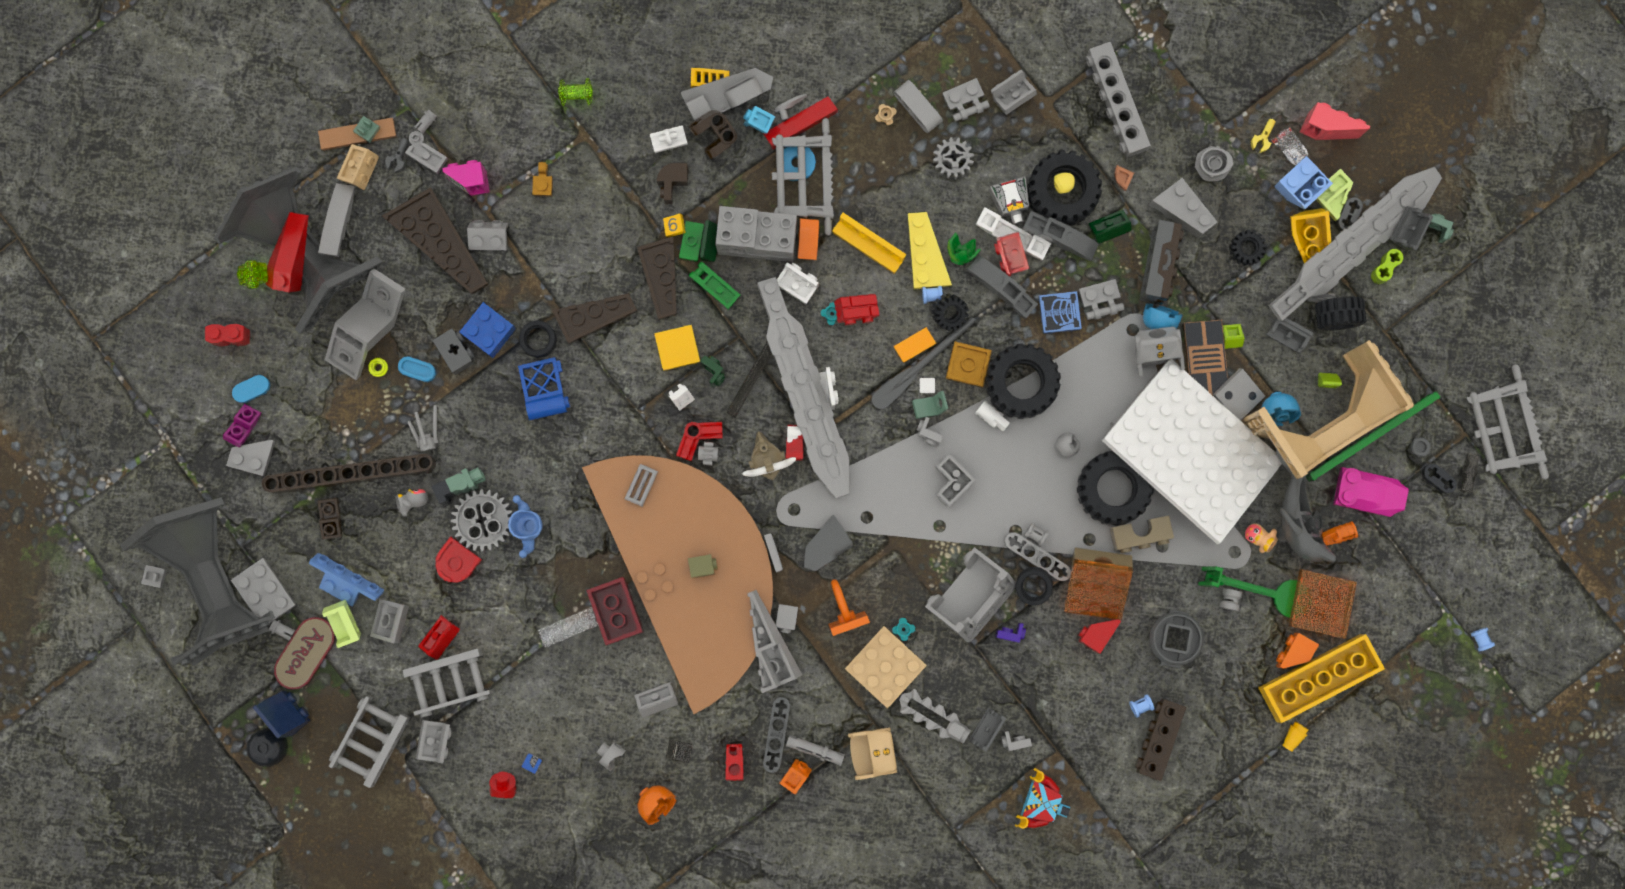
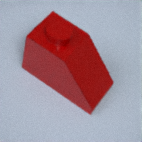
[1078,619,1121,654]

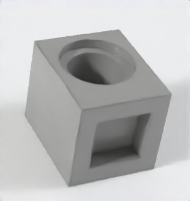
[776,604,798,634]

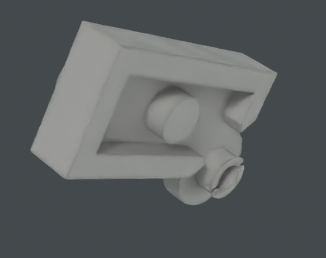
[405,131,448,174]

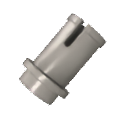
[414,109,437,134]
[269,620,296,641]

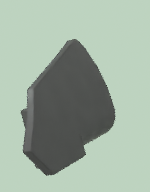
[804,515,854,571]

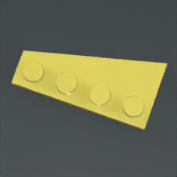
[908,212,952,289]

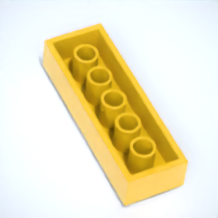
[1258,634,1385,723]

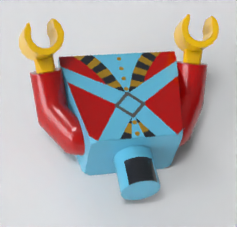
[1015,768,1070,829]

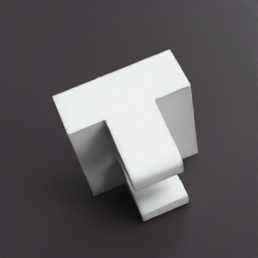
[669,384,695,411]

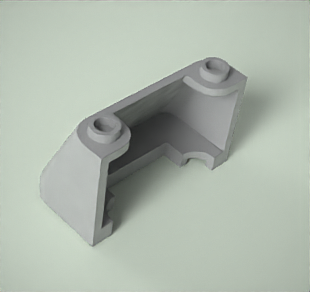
[925,547,1016,642]

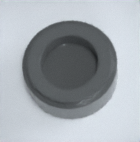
[1409,437,1430,457]

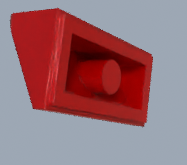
[418,615,460,660]

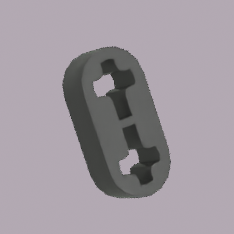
[1336,197,1363,232]

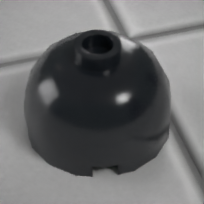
[246,728,288,767]

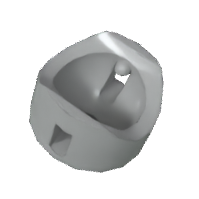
[596,742,626,772]

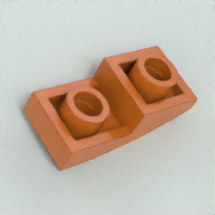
[797,218,819,260]

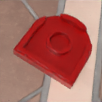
[435,536,482,583]

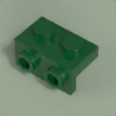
[700,355,726,388]

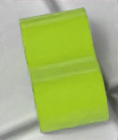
[1371,249,1403,284]

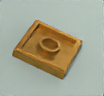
[946,341,992,388]

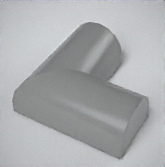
[936,453,976,508]

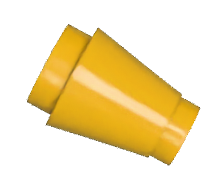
[1282,721,1308,752]

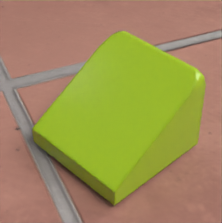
[1222,324,1245,349]
[1318,373,1342,388]

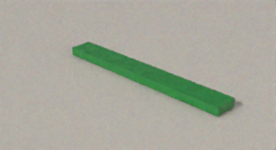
[1306,392,1440,482]

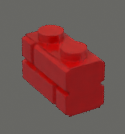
[834,294,879,326]

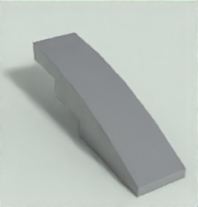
[318,183,356,257]

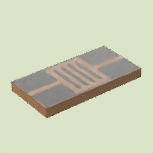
[1183,320,1228,397]

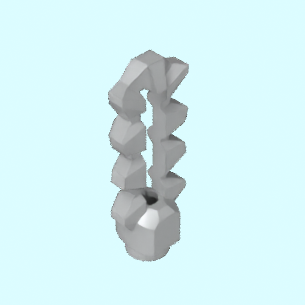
[899,689,971,744]

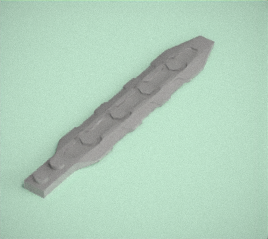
[1268,167,1442,321]
[757,277,849,499]

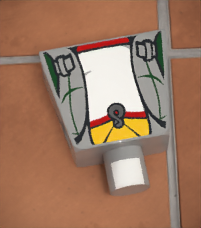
[989,177,1029,225]

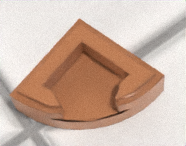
[1114,165,1134,191]

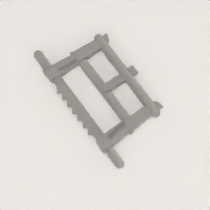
[772,118,834,235]
[1466,364,1549,480]

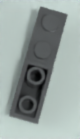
[1023,211,1099,261]
[966,255,1038,319]

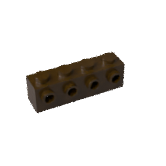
[1135,699,1186,781]

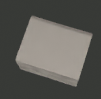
[370,599,409,643]

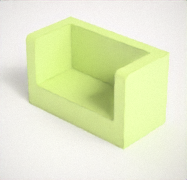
[322,600,361,648]

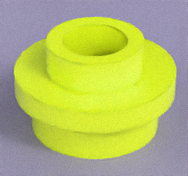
[368,358,388,377]

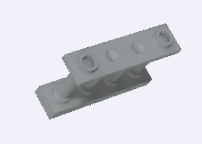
[402,648,493,718]
[328,696,411,788]

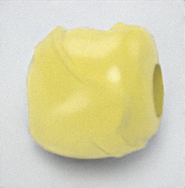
[1054,172,1075,194]

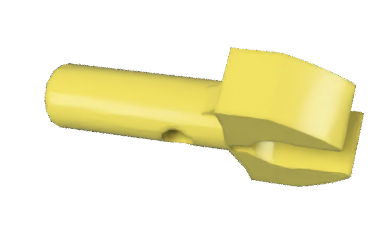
[1251,119,1276,153]

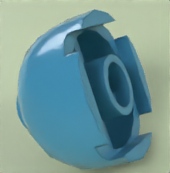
[1143,303,1183,329]
[1261,392,1301,427]

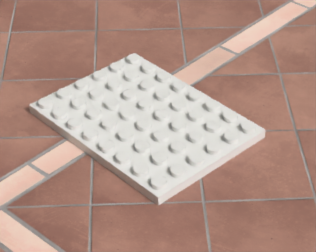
[1102,359,1282,544]

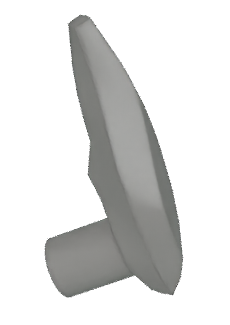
[774,94,807,121]

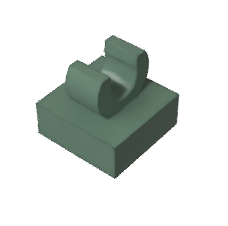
[353,116,380,143]

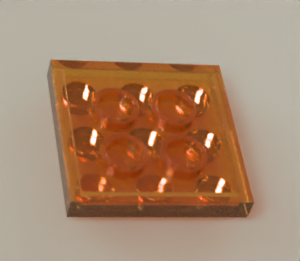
[1064,559,1133,620]
[1289,569,1357,639]

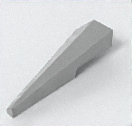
[747,590,802,693]

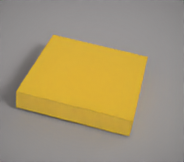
[654,325,700,371]

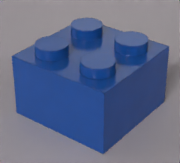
[460,302,516,358]

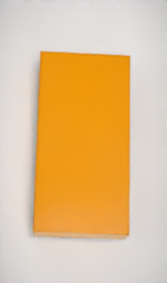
[894,327,936,363]

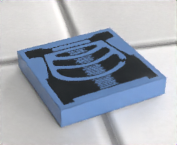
[1039,291,1082,334]

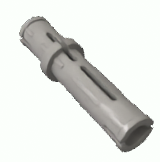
[786,735,845,766]

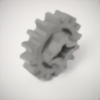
[933,137,974,179]

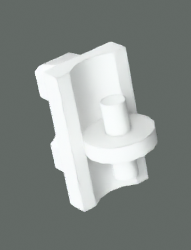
[650,125,688,153]

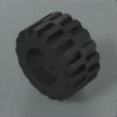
[1315,296,1367,330]

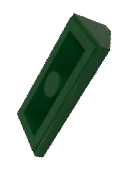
[1088,210,1132,244]
[700,220,718,262]

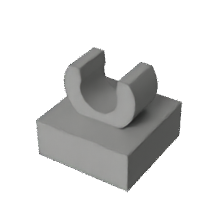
[141,565,167,588]

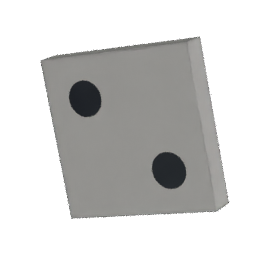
[1213,368,1265,421]

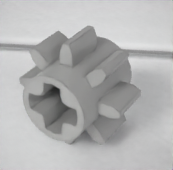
[698,442,718,466]

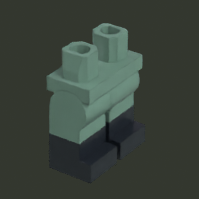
[431,467,486,507]

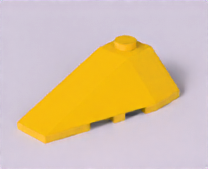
[1290,208,1331,263]

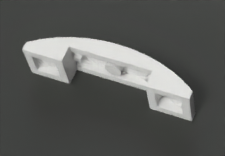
[976,207,1051,260]

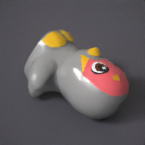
[395,489,428,516]

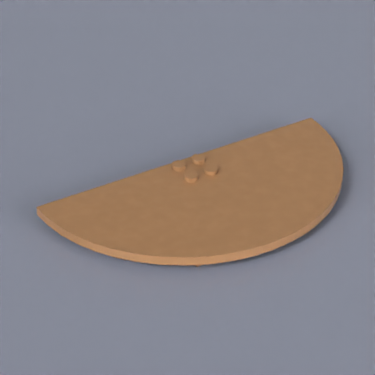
[582,455,773,714]

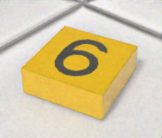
[663,214,686,238]

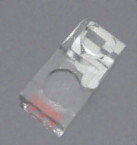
[1271,127,1308,165]

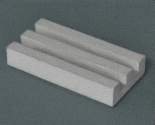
[625,464,658,507]
[764,534,783,573]

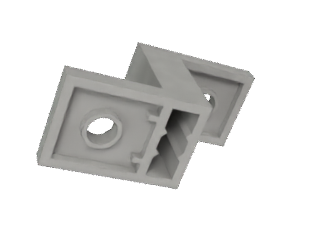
[325,268,406,380]

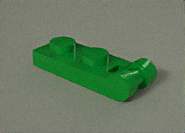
[688,262,741,310]

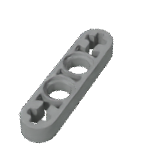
[1004,533,1071,581]

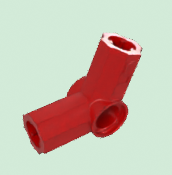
[676,422,723,462]

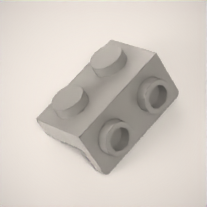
[991,70,1037,115]
[467,220,508,250]
[415,720,451,763]

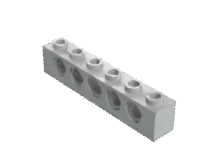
[1086,42,1151,158]

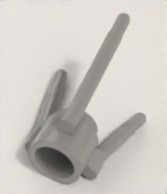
[407,405,438,452]

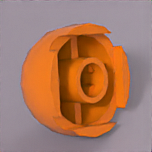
[637,785,676,825]

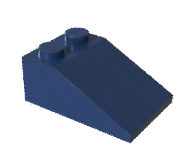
[253,691,311,738]

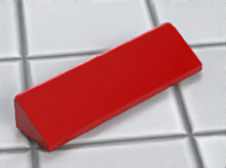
[763,96,838,150]

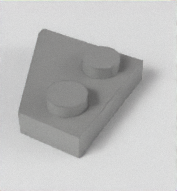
[226,440,276,477]

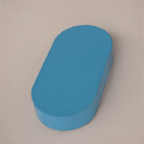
[398,357,436,382]
[232,375,270,403]

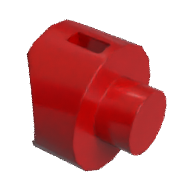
[489,772,516,798]

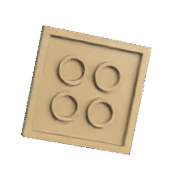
[845,626,927,709]

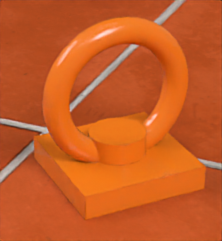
[828,579,870,636]

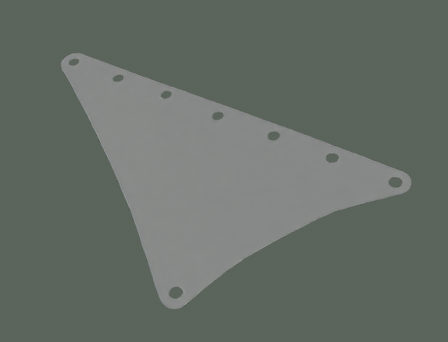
[776,313,1251,569]

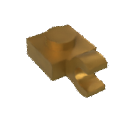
[532,162,553,196]

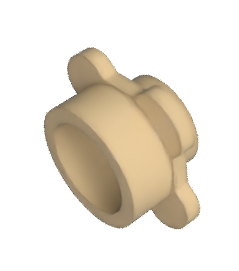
[875,104,896,125]

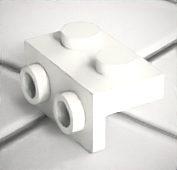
[777,263,819,305]

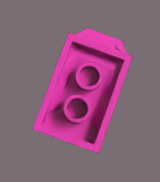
[1333,467,1409,517]

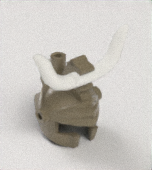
[742,431,796,480]

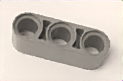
[893,80,943,133]

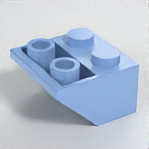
[1274,156,1333,209]

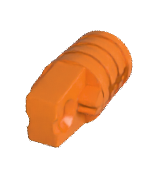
[1321,521,1358,546]

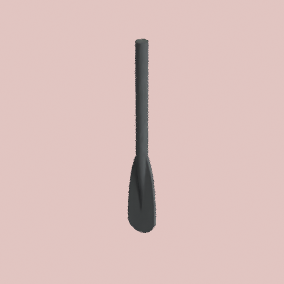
[871,316,976,409]

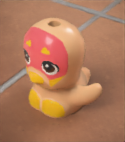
[1245,524,1278,553]

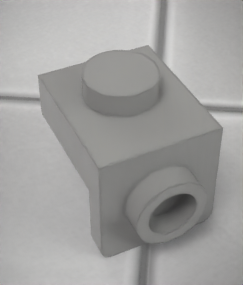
[917,417,943,446]

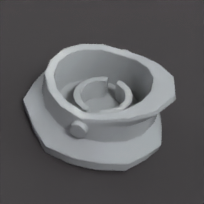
[1195,146,1234,182]

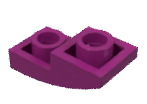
[223,404,261,448]

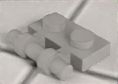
[942,78,990,122]
[1078,279,1124,320]

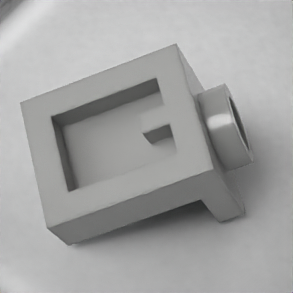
[1001,731,1032,751]

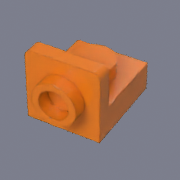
[779,759,812,794]

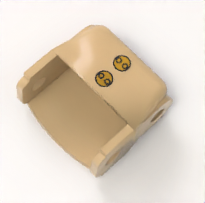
[848,727,897,780]

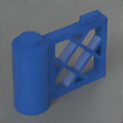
[518,357,570,420]

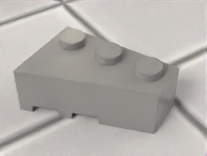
[1149,178,1217,238]

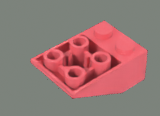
[1300,102,1370,140]

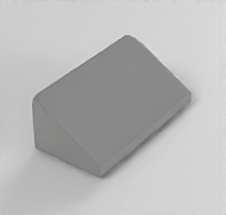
[634,682,678,717]

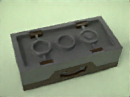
[1139,220,1184,305]

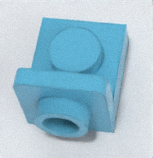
[743,106,775,134]

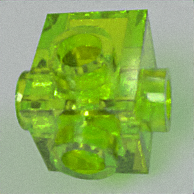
[237,260,268,289]

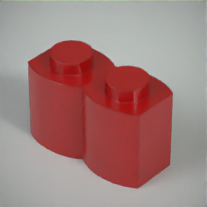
[205,324,250,346]

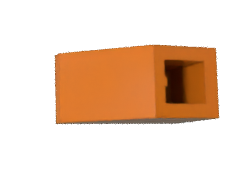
[1276,633,1319,669]

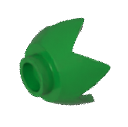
[947,232,981,265]

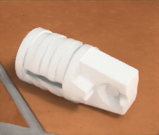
[975,400,1010,431]

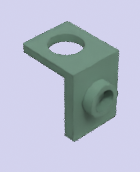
[912,391,948,419]

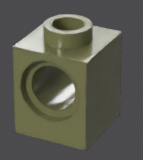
[688,554,718,578]

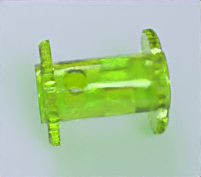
[558,78,593,106]

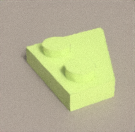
[1316,169,1353,221]

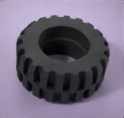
[1027,150,1102,226]
[985,343,1061,419]
[1077,451,1154,525]

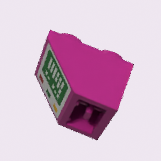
[442,160,490,196]

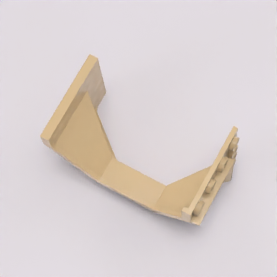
[1241,340,1414,479]

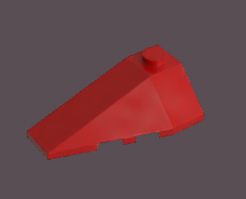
[265,212,309,292]

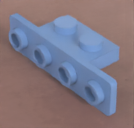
[309,553,384,606]

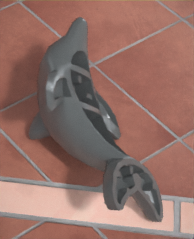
[1276,450,1336,562]

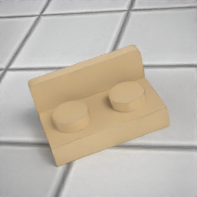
[337,144,379,190]

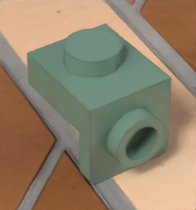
[1428,214,1454,243]

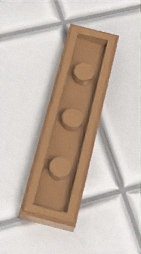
[318,117,397,151]

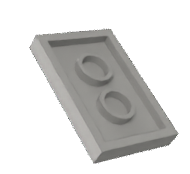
[231,558,297,624]

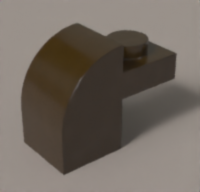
[656,163,688,204]

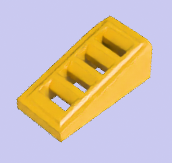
[691,68,729,88]

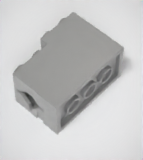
[716,206,797,262]

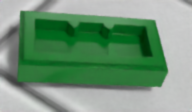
[679,221,705,262]

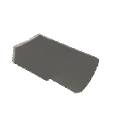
[681,68,773,121]

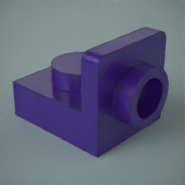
[995,623,1026,643]

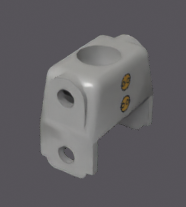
[1135,326,1185,376]

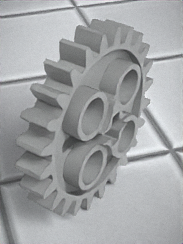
[451,489,513,552]

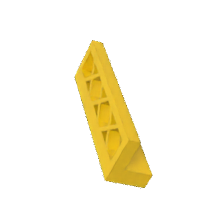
[832,213,906,274]

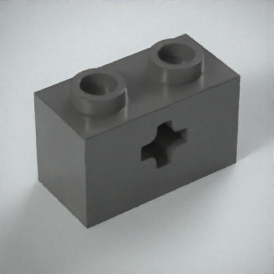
[432,329,475,375]

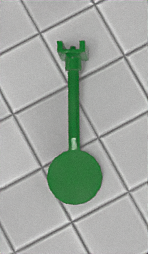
[1198,566,1311,618]

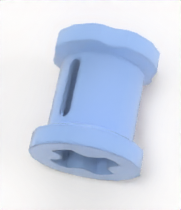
[922,286,943,304]
[1471,627,1495,652]
[1129,694,1155,718]

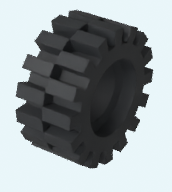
[1229,230,1267,266]
[931,294,969,331]

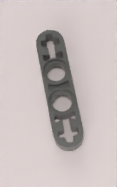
[763,697,790,773]

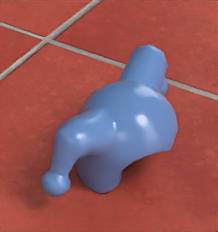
[508,495,543,558]

